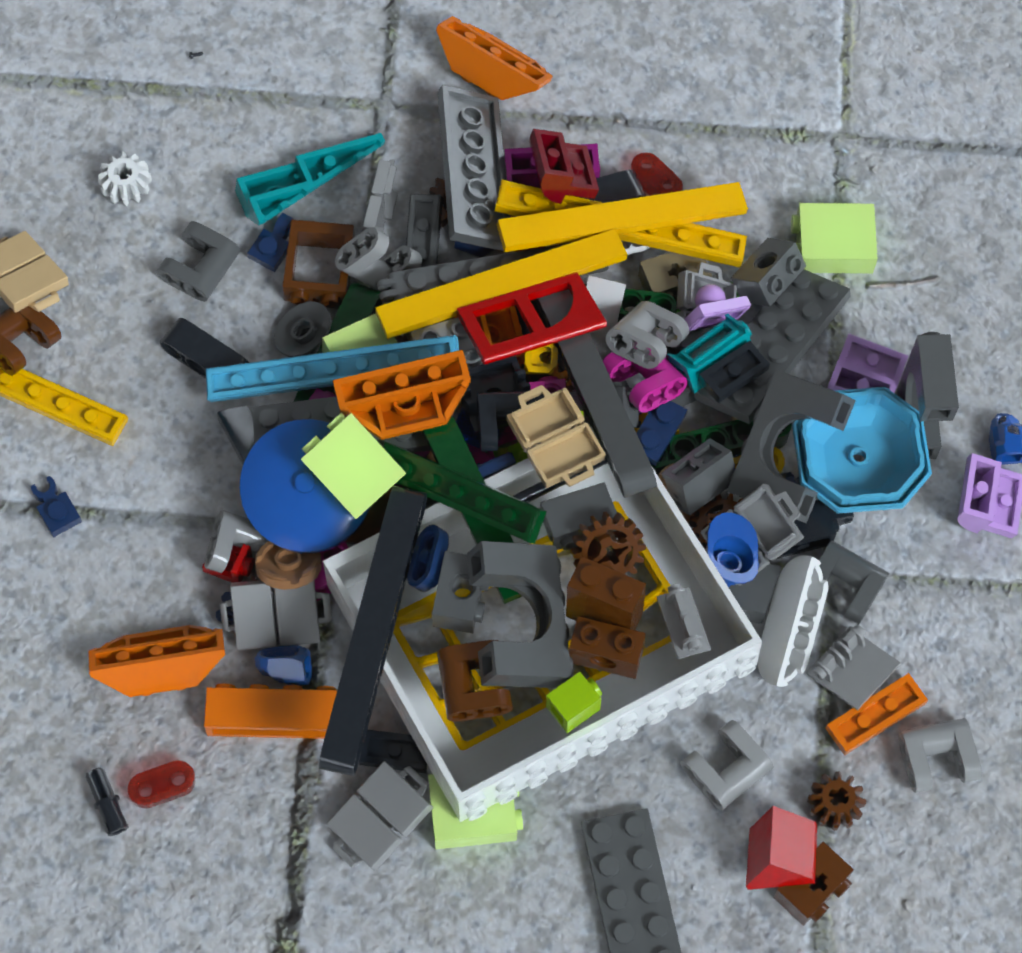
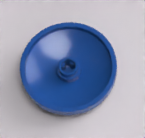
[240,419,371,553]

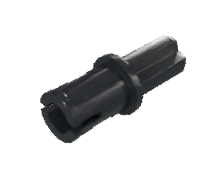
[86,767,129,836]

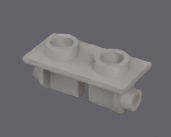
[657,583,711,659]

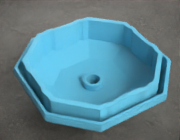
[792,387,932,514]

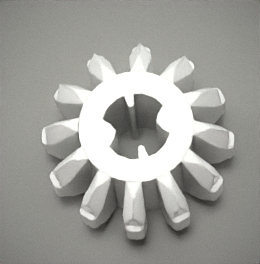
[98,151,152,206]

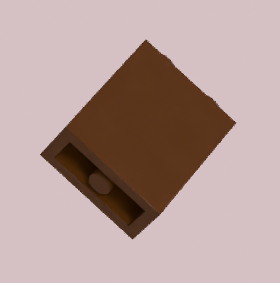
[566,556,646,630]

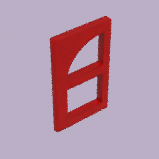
[457,272,607,365]

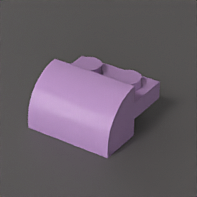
[827,334,909,393]
[957,453,1022,538]

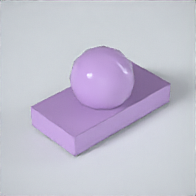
[685,284,751,331]

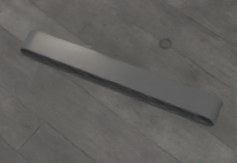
[535,289,657,498]

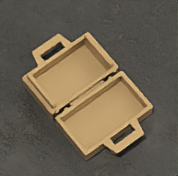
[0,231,69,313]
[507,385,606,488]

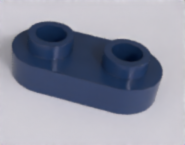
[407,524,449,592]

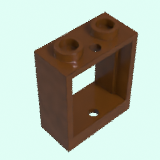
[283,220,355,308]

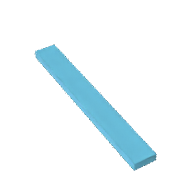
[206,335,459,402]

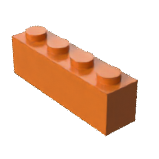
[204,683,337,739]

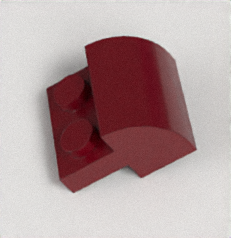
[529,129,599,204]

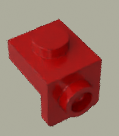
[202,544,255,583]

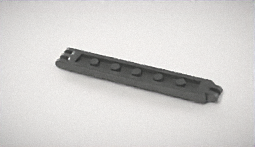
[376,243,609,302]

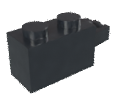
[770,500,854,561]

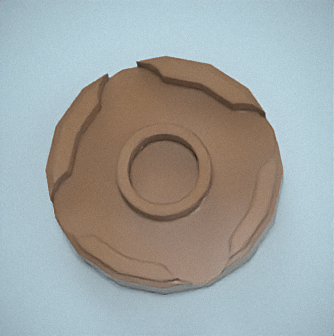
[255,541,322,590]

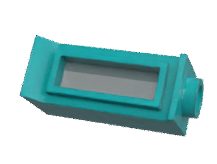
[667,314,752,394]

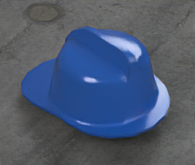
[707,513,759,587]

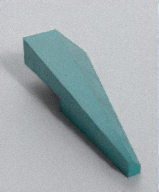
[235,133,385,226]

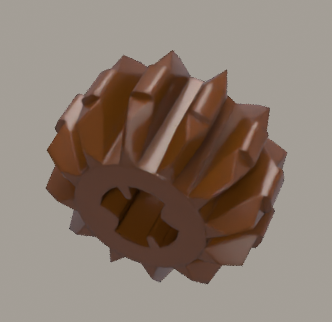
[807,771,866,831]

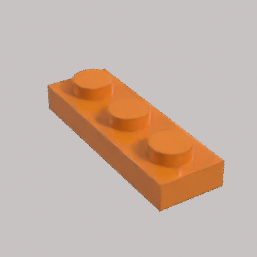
[825,673,928,756]

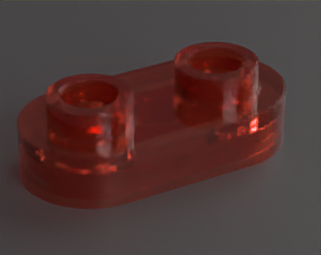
[631,152,683,196]
[128,760,196,809]

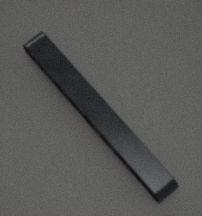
[319,486,427,776]

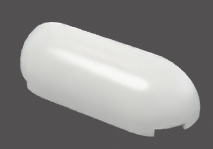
[757,555,828,687]

